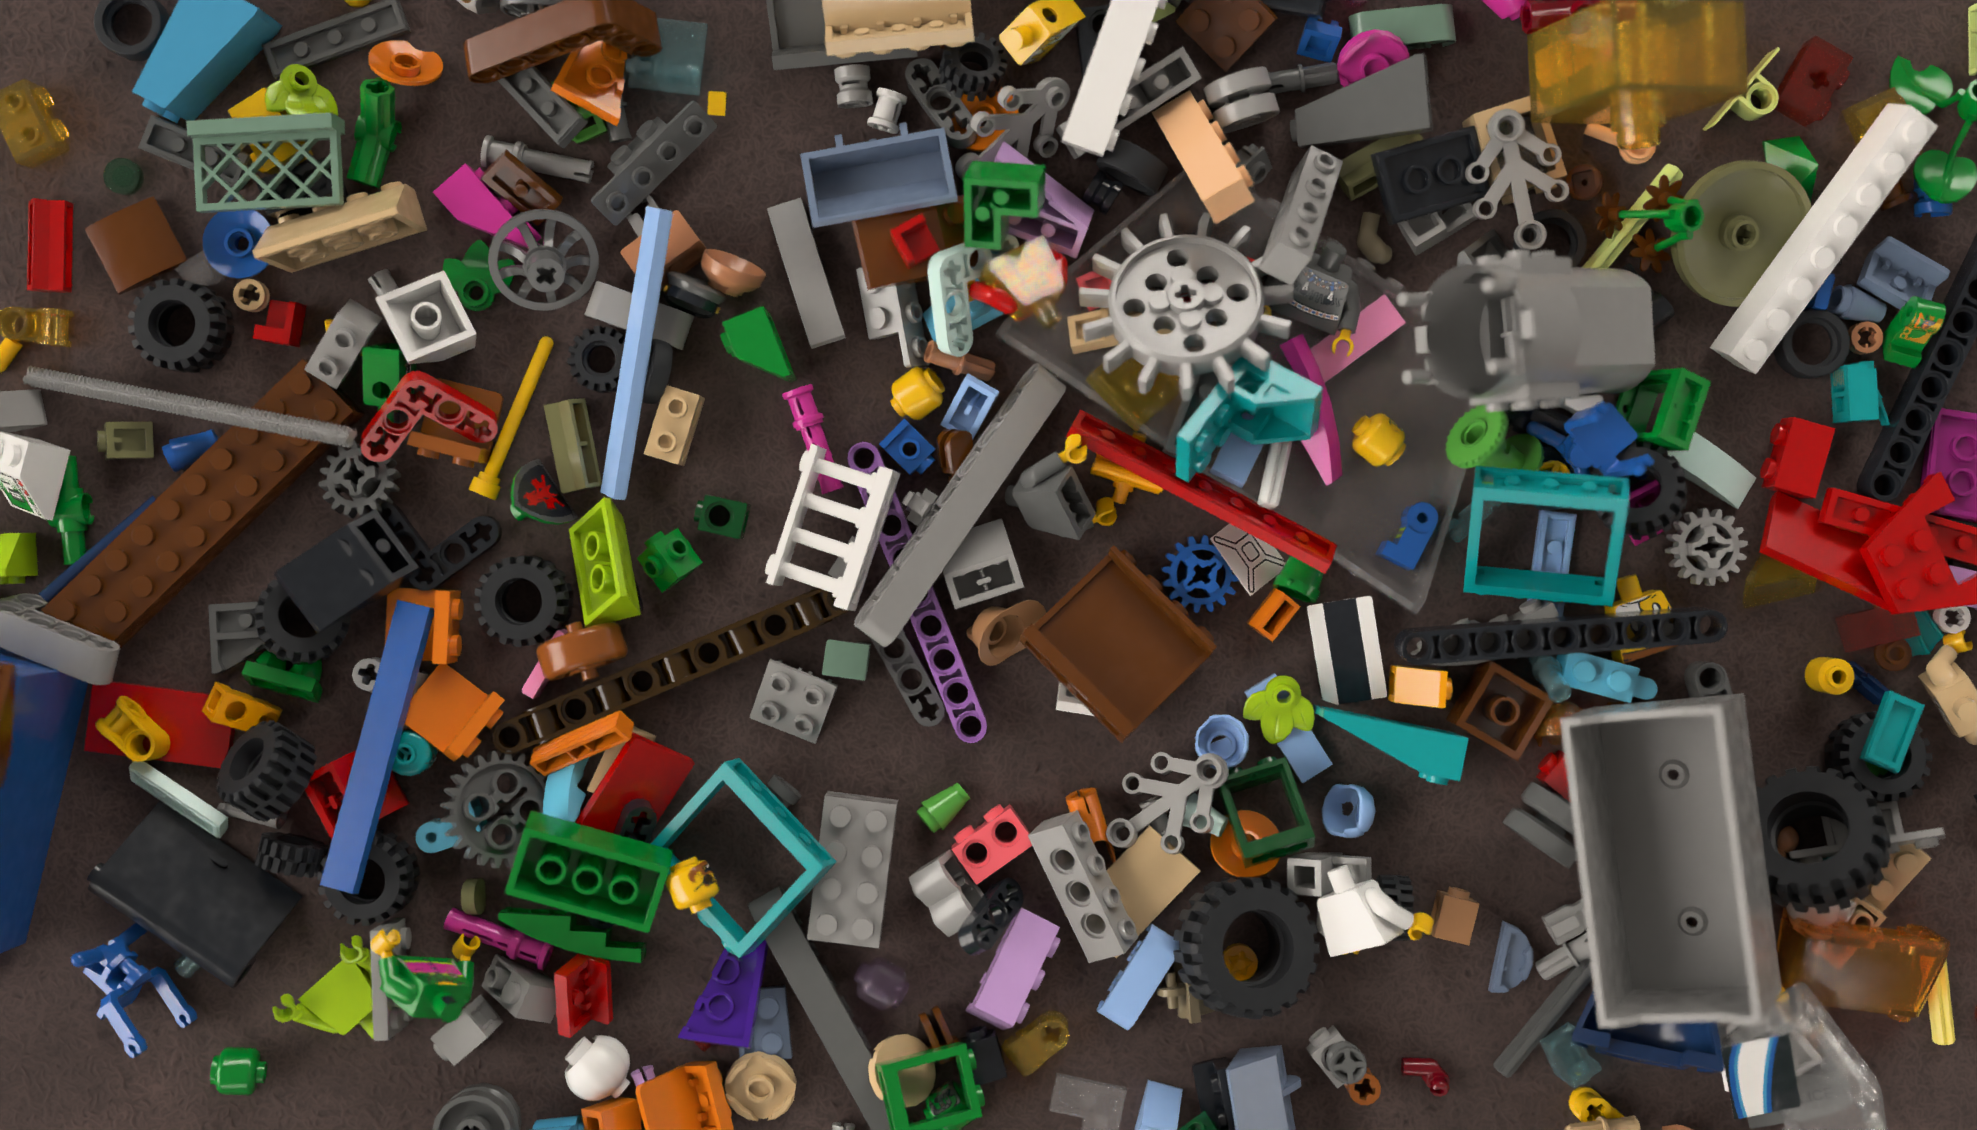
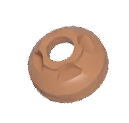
[701,249,766,297]

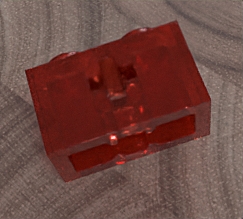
[1774,36,1854,127]

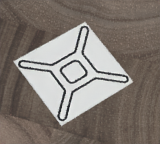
[1210,524,1286,596]

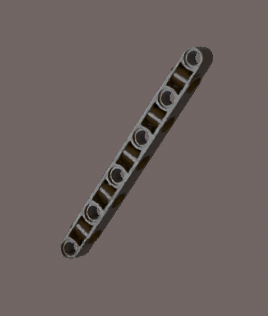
[492,588,859,754]

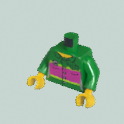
[371,929,480,1023]

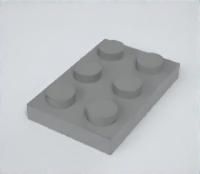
[370,918,413,1041]

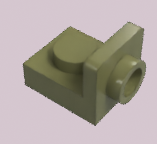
[97,422,154,460]

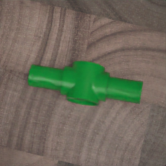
[47,456,94,565]

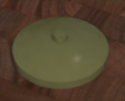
[1671,160,1812,307]

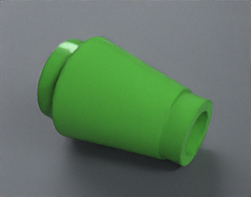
[916,783,970,833]

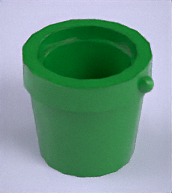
[1273,556,1324,604]

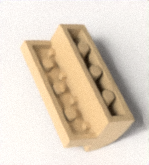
[822,0,974,58]

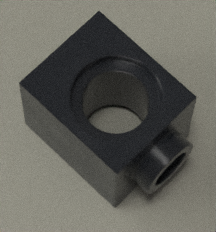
[961,1026,1007,1085]

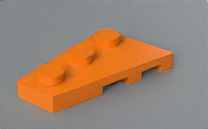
[551,40,627,127]

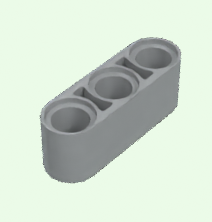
[584,281,694,350]

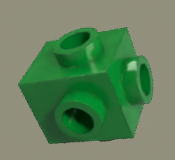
[637,528,703,593]

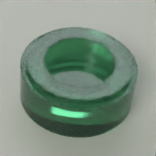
[103,158,144,196]

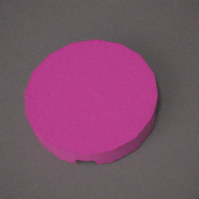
[1337,29,1410,88]

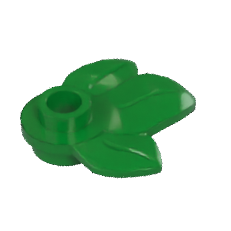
[443,239,515,312]

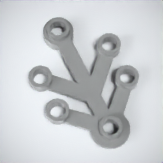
[955,77,1070,181]
[1465,109,1569,250]
[1106,752,1229,855]

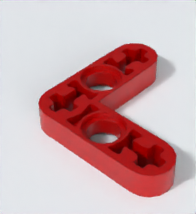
[361,371,498,462]

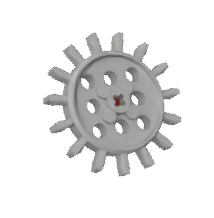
[1079,212,1294,401]

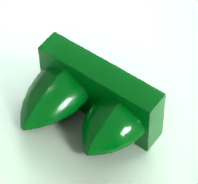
[241,650,323,703]

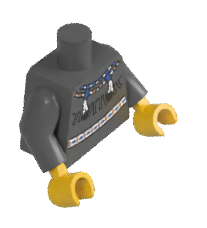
[1263,242,1361,357]
[1005,434,1117,540]

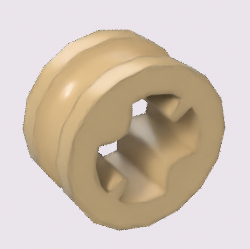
[233,279,270,313]

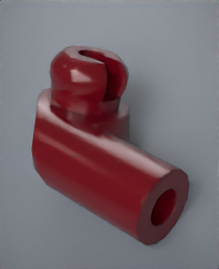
[1401,1057,1450,1097]

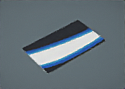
[1721,1034,1801,1119]

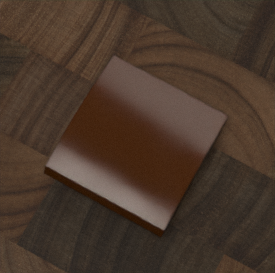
[85,196,188,295]

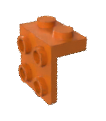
[385,588,464,664]
[404,664,505,762]
[636,1061,734,1130]

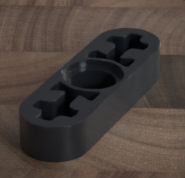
[958,878,1023,955]

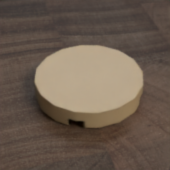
[868,1034,936,1108]
[725,1051,797,1121]

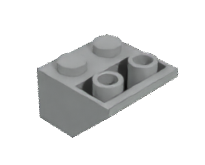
[942,518,1024,609]

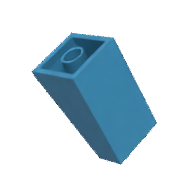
[132,0,282,123]

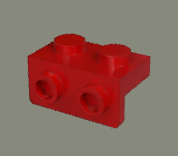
[554,953,613,1038]

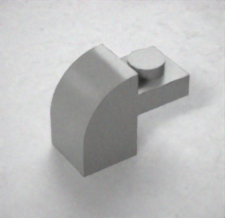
[1287,852,1372,897]

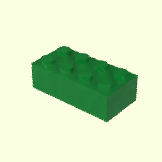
[504,810,673,933]

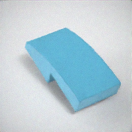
[543,757,589,822]

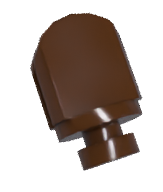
[937,429,973,482]
[918,1006,959,1064]

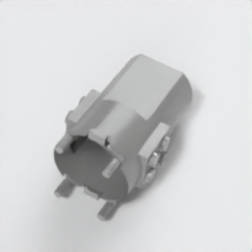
[1397,250,1655,412]

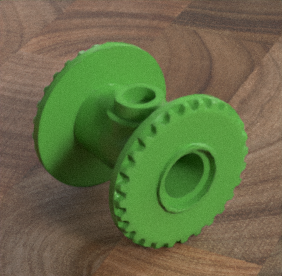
[1445,405,1544,484]

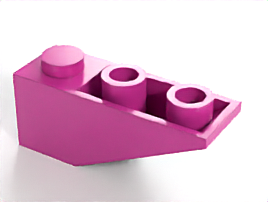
[433,163,542,249]

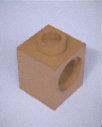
[1431,886,1479,946]

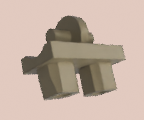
[1156,960,1215,1024]

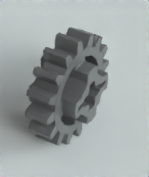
[319,441,401,519]

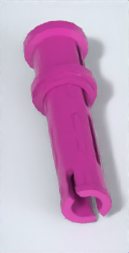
[782,384,844,495]
[444,908,554,970]

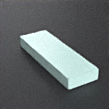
[129,761,228,838]

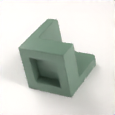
[822,639,871,681]

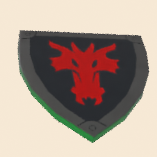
[510,459,579,525]

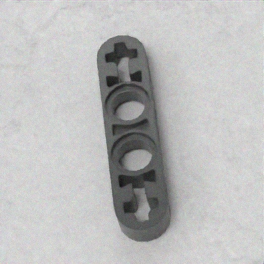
[870,629,945,727]

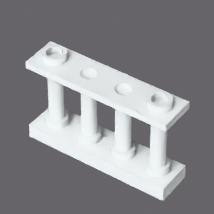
[765,444,901,611]

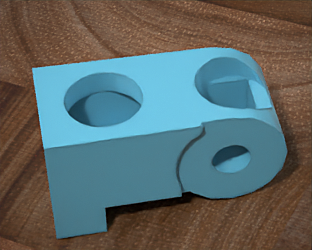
[415,798,487,853]

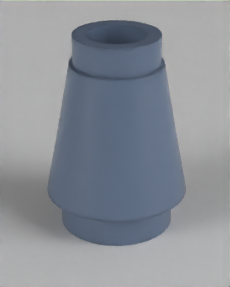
[1827,284,1887,323]

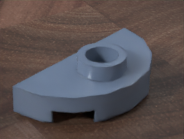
[1488,920,1533,993]

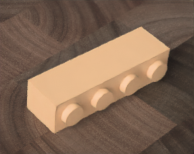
[1152,90,1255,224]

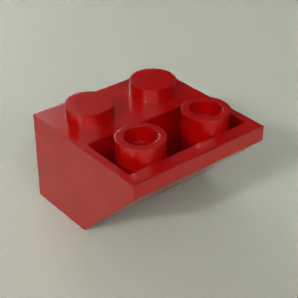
[305,750,410,840]

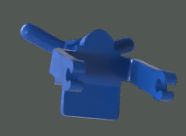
[1526,401,1654,477]
[71,923,197,1058]

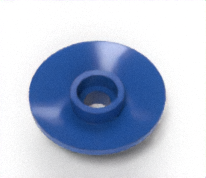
[203,210,271,279]

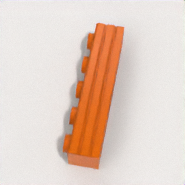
[529,711,634,776]

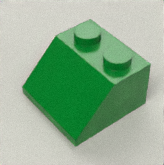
[720,306,797,383]

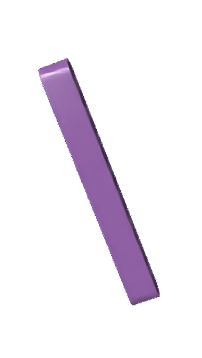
[847,442,987,743]

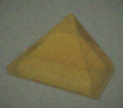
[1742,554,1817,608]

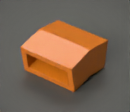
[1246,588,1301,642]

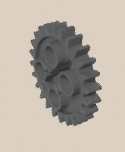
[440,750,546,868]

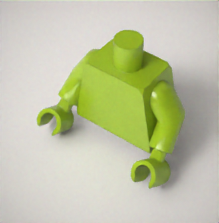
[272,935,374,1039]

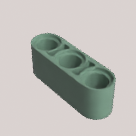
[1349,4,1456,50]

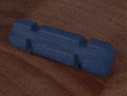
[1848,661,1890,709]

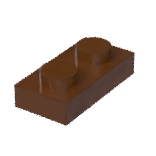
[481,149,563,226]

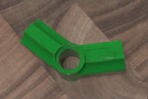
[346,77,402,189]

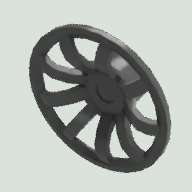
[488,209,599,311]

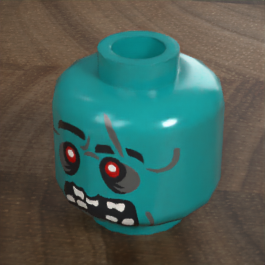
[392,729,438,776]

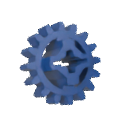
[1161,535,1239,613]

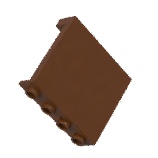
[1019,545,1217,743]

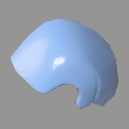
[1195,715,1249,770]
[1322,784,1376,838]

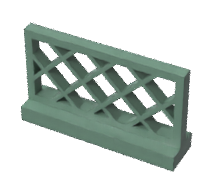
[186,112,345,213]

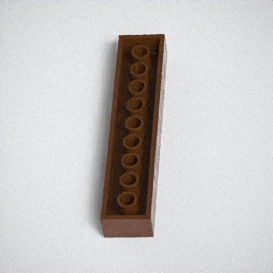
[41,359,365,649]

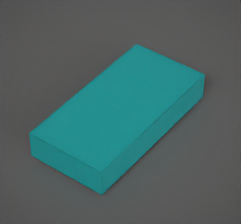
[1859,691,1925,773]

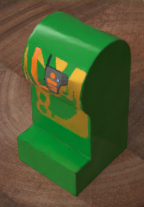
[1882,296,1946,369]

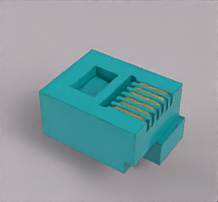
[1830,361,1890,426]

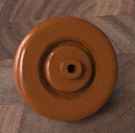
[536,621,628,681]

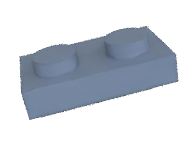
[1856,236,1950,309]

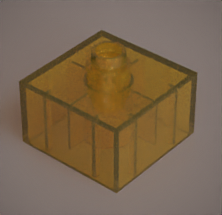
[1527,0,1748,149]

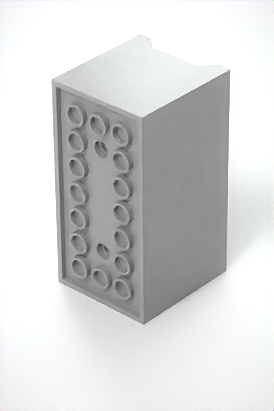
[1561,693,1782,1028]

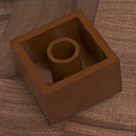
[1446,661,1555,761]

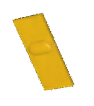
[707,91,727,116]

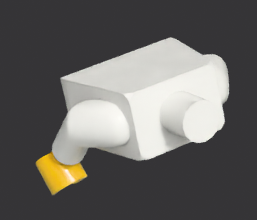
[1316,865,1434,957]

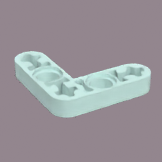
[928,234,1019,357]

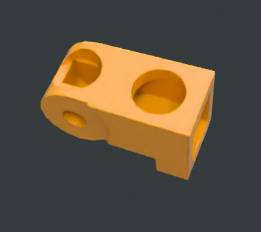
[202,682,283,732]

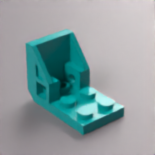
[1176,357,1323,483]

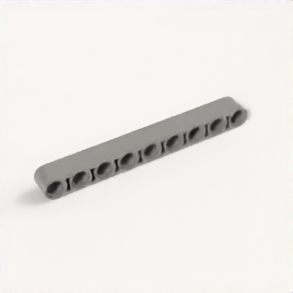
[854,363,1066,647]

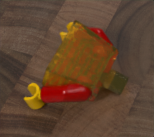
[967,235,1068,329]

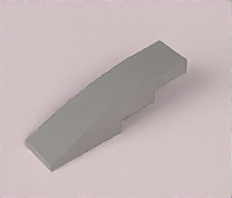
[767,197,846,349]

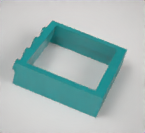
[1463,466,1629,606]
[651,758,837,958]

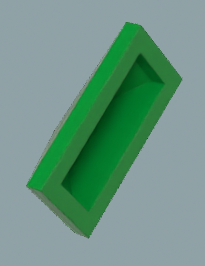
[1762,136,1819,203]

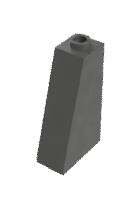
[1290,53,1433,149]

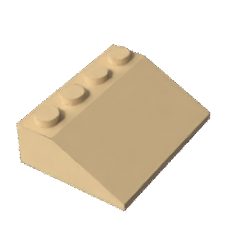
[253,182,427,273]

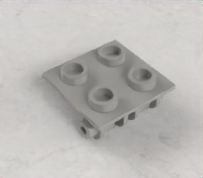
[749,659,838,744]

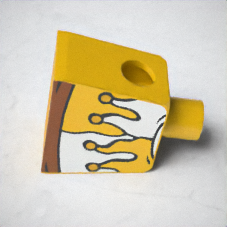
[999,0,1086,66]
[1604,574,1679,664]

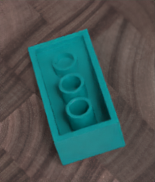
[1313,705,1469,785]

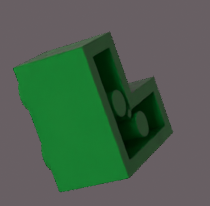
[964,161,1045,250]

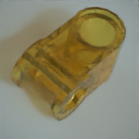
[0,306,75,348]
[1001,1010,1069,1077]

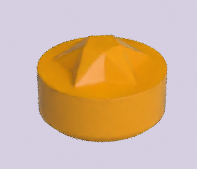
[1223,943,1258,981]

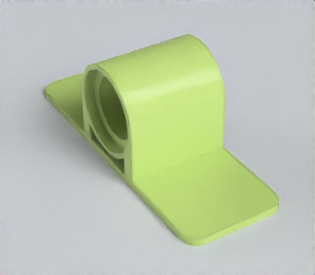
[1703,47,1780,131]

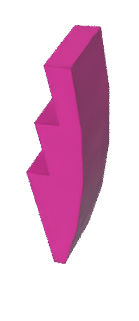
[1280,333,1343,486]

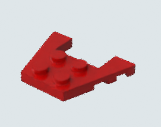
[1859,471,1977,615]

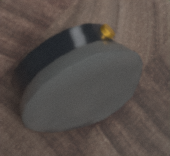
[663,271,727,319]

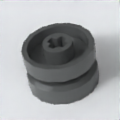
[1502,781,1578,869]
[433,1082,522,1130]

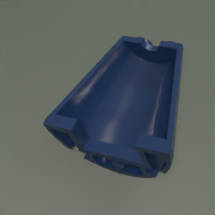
[1571,989,1724,1073]

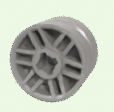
[1203,67,1280,134]

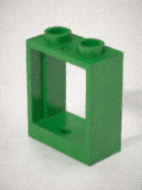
[1615,368,1711,451]
[875,1042,985,1130]

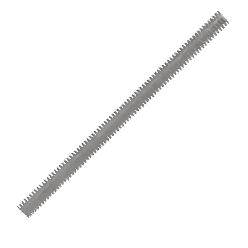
[23,366,357,448]

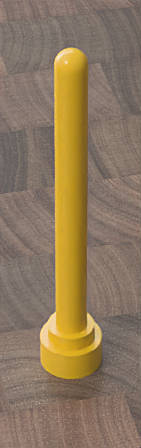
[469,336,554,500]

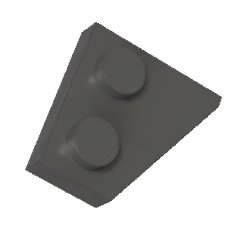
[208,602,287,674]

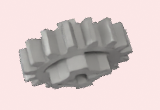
[1665,508,1748,586]

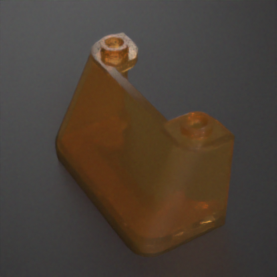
[1777,907,1950,1022]

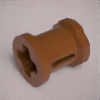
[1344,1068,1381,1105]

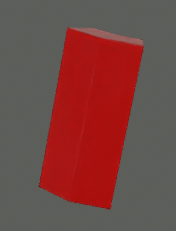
[27,198,73,293]

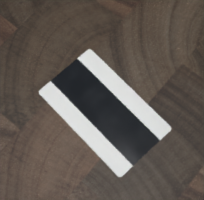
[1307,596,1387,705]

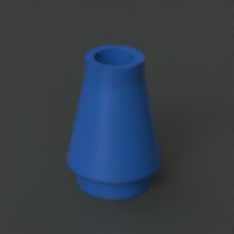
[162,429,218,472]

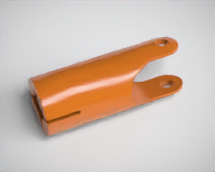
[1065,788,1116,863]

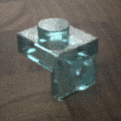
[1540,1022,1602,1088]

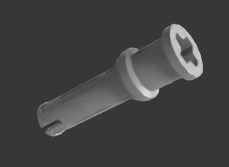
[481,135,594,184]

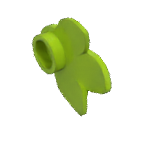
[265,64,338,116]
[1243,676,1315,744]

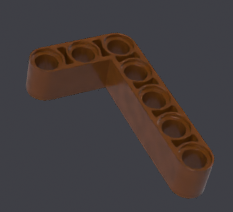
[463,0,662,84]

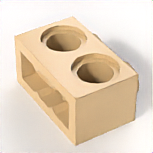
[644,385,705,466]

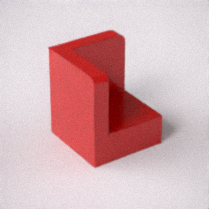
[890,213,940,270]
[253,300,306,348]

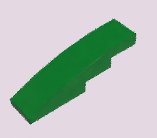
[498,907,647,963]

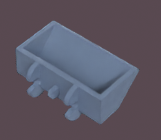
[800,122,958,228]
[1226,1045,1301,1130]

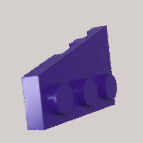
[677,940,768,1049]

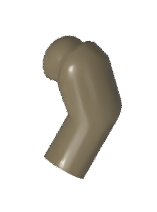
[1357,212,1392,264]

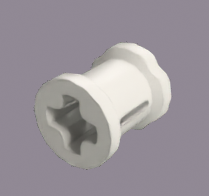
[867,88,907,134]

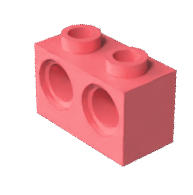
[951,804,1032,885]

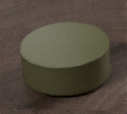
[461,878,486,915]

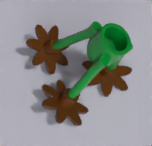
[1595,175,1704,274]

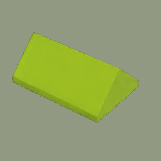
[569,497,641,627]

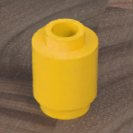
[1805,657,1854,695]

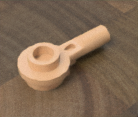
[1583,120,1656,165]

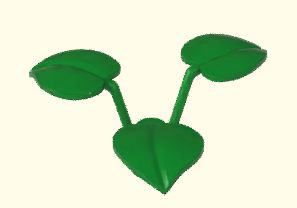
[1889,56,1977,204]

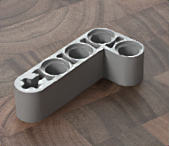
[0,593,120,685]

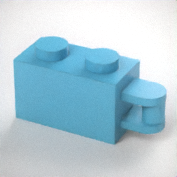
[1550,653,1658,703]

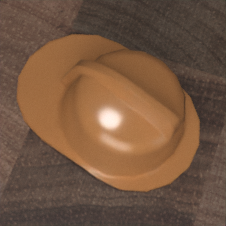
[966,600,1046,666]

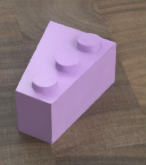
[994,141,1094,259]
[965,907,1061,1030]

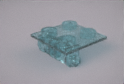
[626,18,708,96]

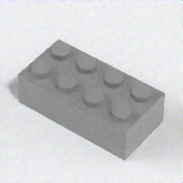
[807,791,898,948]

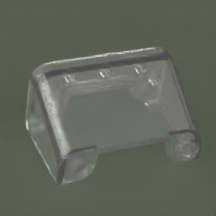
[1721,982,1887,1130]

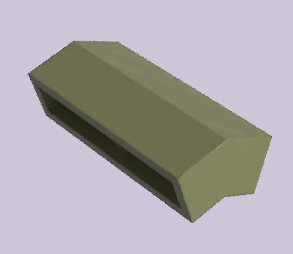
[1337,133,1424,201]
[544,398,602,494]

